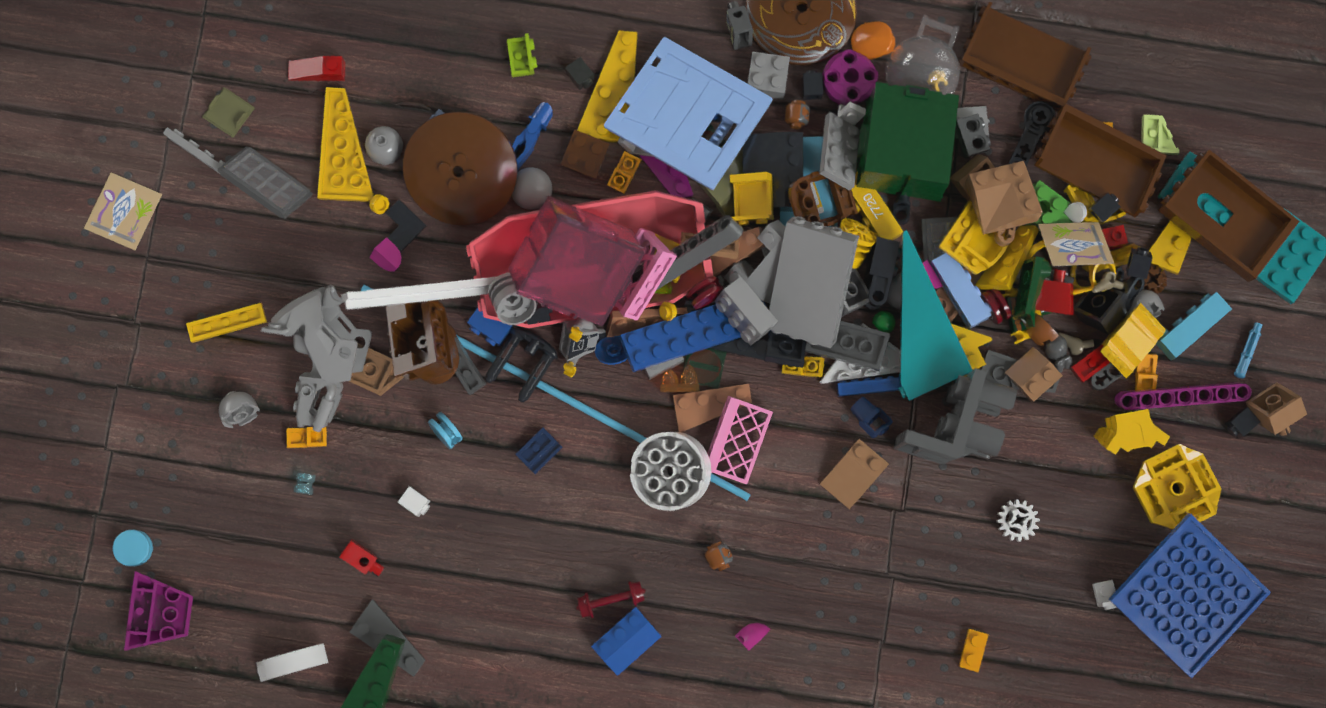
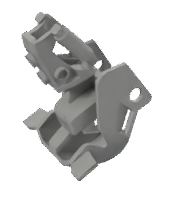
[261,284,372,432]

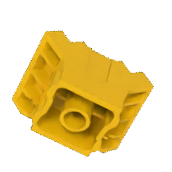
[1100,303,1166,378]
[1093,409,1170,455]

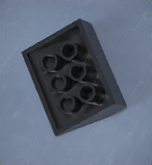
[743,132,803,212]

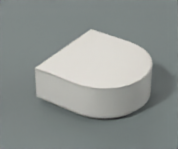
[1064,202,1087,223]

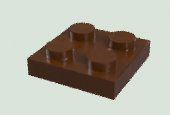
[561,130,610,179]

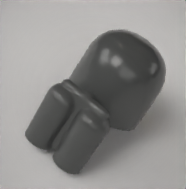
[1044,335,1072,373]

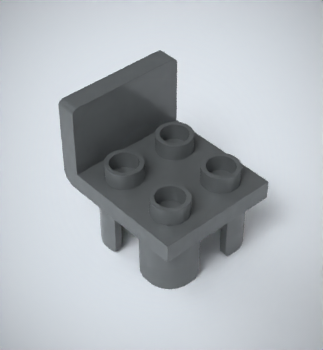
[893,368,1017,464]

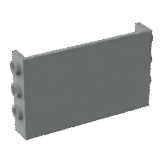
[769,216,859,348]

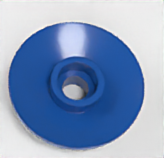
[595,335,628,365]

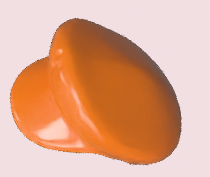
[851,22,895,59]

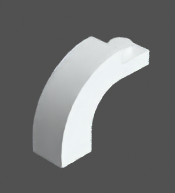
[256,643,328,682]

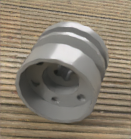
[488,272,537,325]

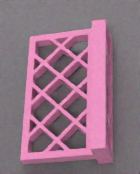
[707,396,773,484]

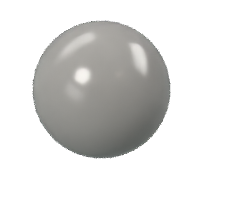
[511,167,552,210]

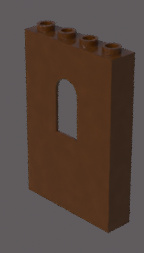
[1158,149,1300,282]

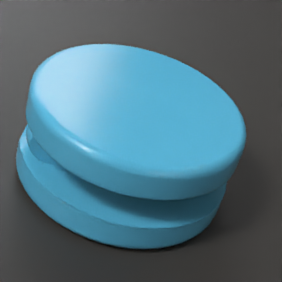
[428,412,463,449]
[113,530,153,566]

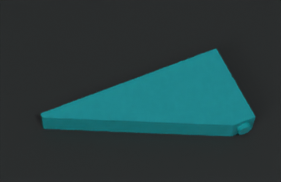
[899,230,972,401]

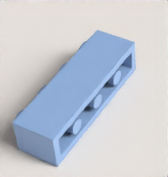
[930,253,991,330]

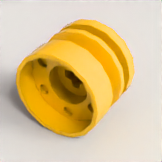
[838,218,876,269]

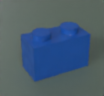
[467,308,513,347]

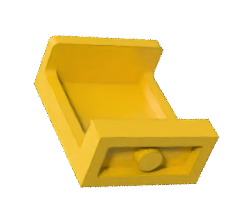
[730,172,774,226]

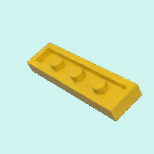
[186,303,267,343]

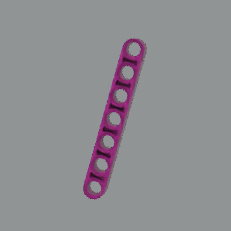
[1115,382,1252,410]

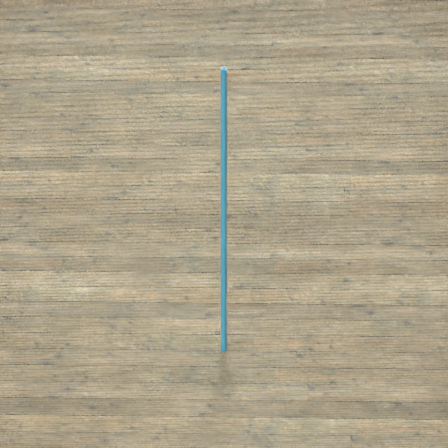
[361,285,751,501]

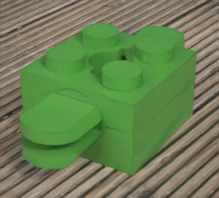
[1026,180,1073,236]

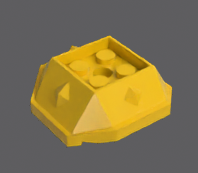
[1133,444,1221,530]

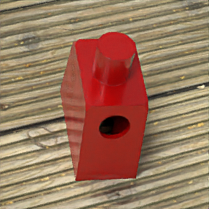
[1035,269,1074,315]
[340,539,385,577]

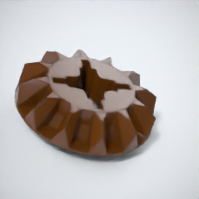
[1137,265,1168,294]

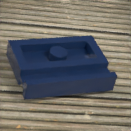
[515,428,563,475]

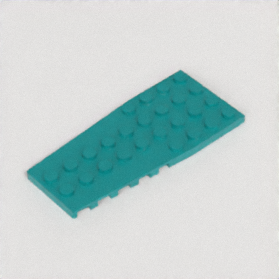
[1157,152,1326,304]

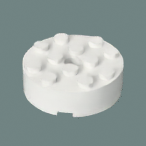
[630,432,711,511]

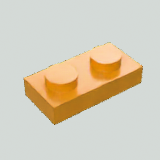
[958,629,989,673]

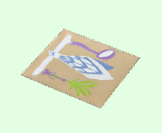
[84,173,162,250]
[1038,222,1114,266]

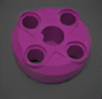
[822,49,878,106]

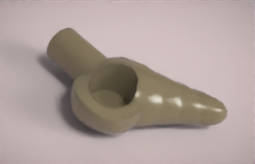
[1092,271,1124,293]
[1058,333,1094,356]

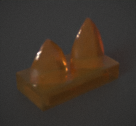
[660,365,699,392]

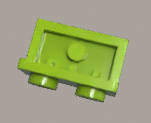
[507,33,537,77]

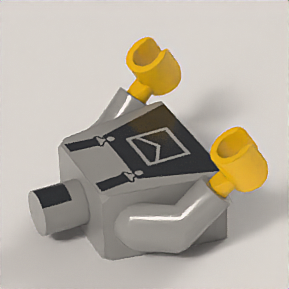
[559,317,606,377]

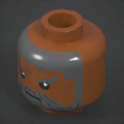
[784,100,810,129]
[705,541,733,572]

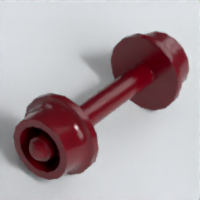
[576,581,646,618]

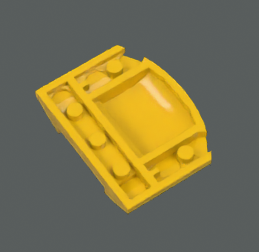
[939,199,1008,275]

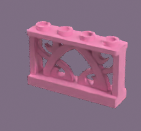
[602,228,677,320]

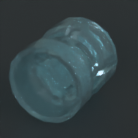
[293,473,316,495]

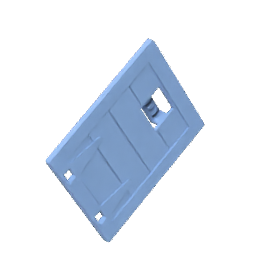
[604,37,772,190]

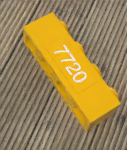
[851,172,903,240]

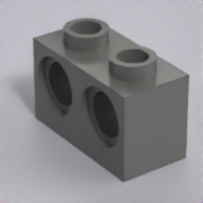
[955,113,991,159]

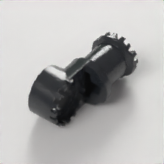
[892,192,911,225]

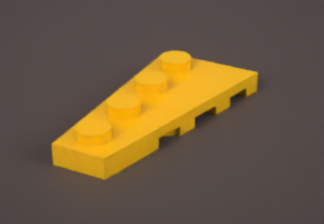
[1149,220,1192,275]
[975,225,1039,290]

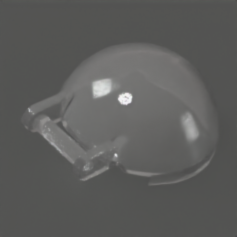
[886,14,960,95]

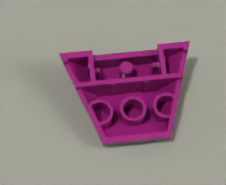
[124,571,193,651]

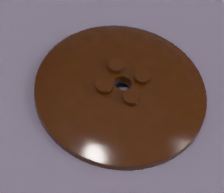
[403,112,517,225]

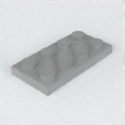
[819,112,860,191]

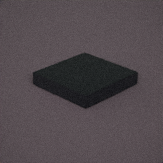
[765,330,806,368]

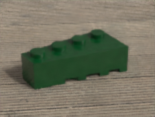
[341,634,406,708]

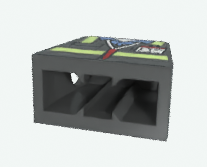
[726,1,753,50]

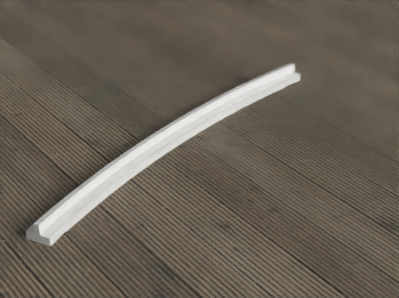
[341,261,645,310]

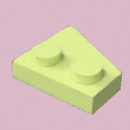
[1141,114,1179,155]

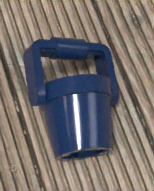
[850,397,893,438]

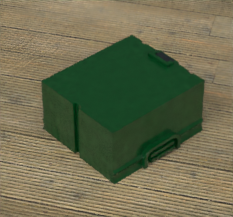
[856,82,959,202]

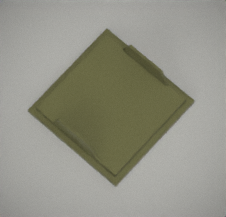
[202,87,255,138]

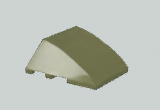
[697,146,743,217]

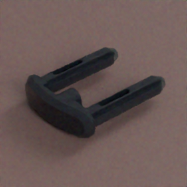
[485,328,558,403]

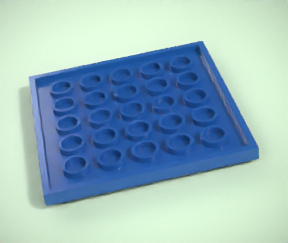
[1108,513,1271,679]

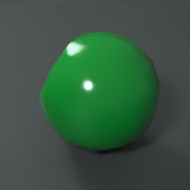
[872,311,896,333]

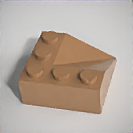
[965,161,1042,235]

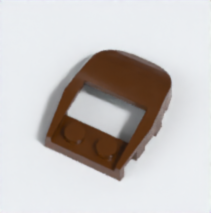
[789,171,858,226]

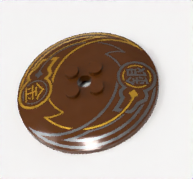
[745,0,857,66]

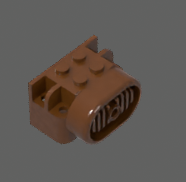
[386,300,459,385]

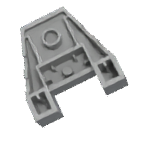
[724,220,785,304]

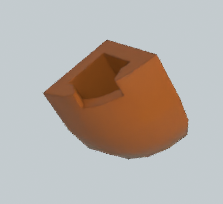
[1027,313,1059,346]

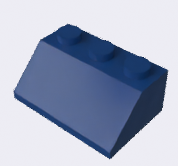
[591,607,662,676]

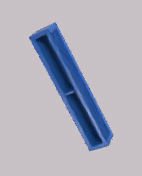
[837,375,901,397]

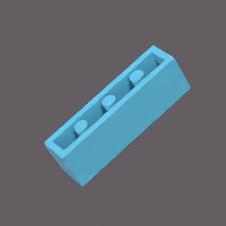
[1156,292,1232,360]

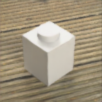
[398,486,430,517]

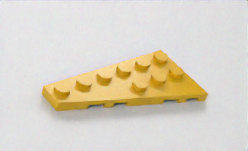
[577,31,637,142]
[317,87,374,202]

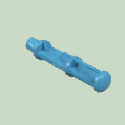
[1234,322,1262,379]

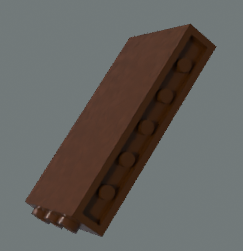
[959,1,1092,111]
[1034,103,1167,218]

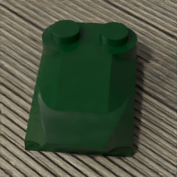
[1013,256,1052,329]

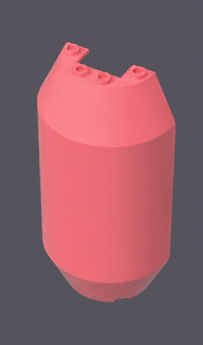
[466,190,713,328]

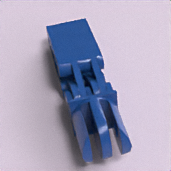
[512,102,553,171]

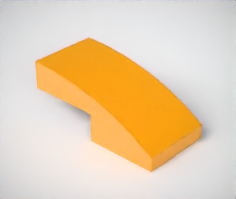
[1135,353,1158,390]
[286,427,327,448]

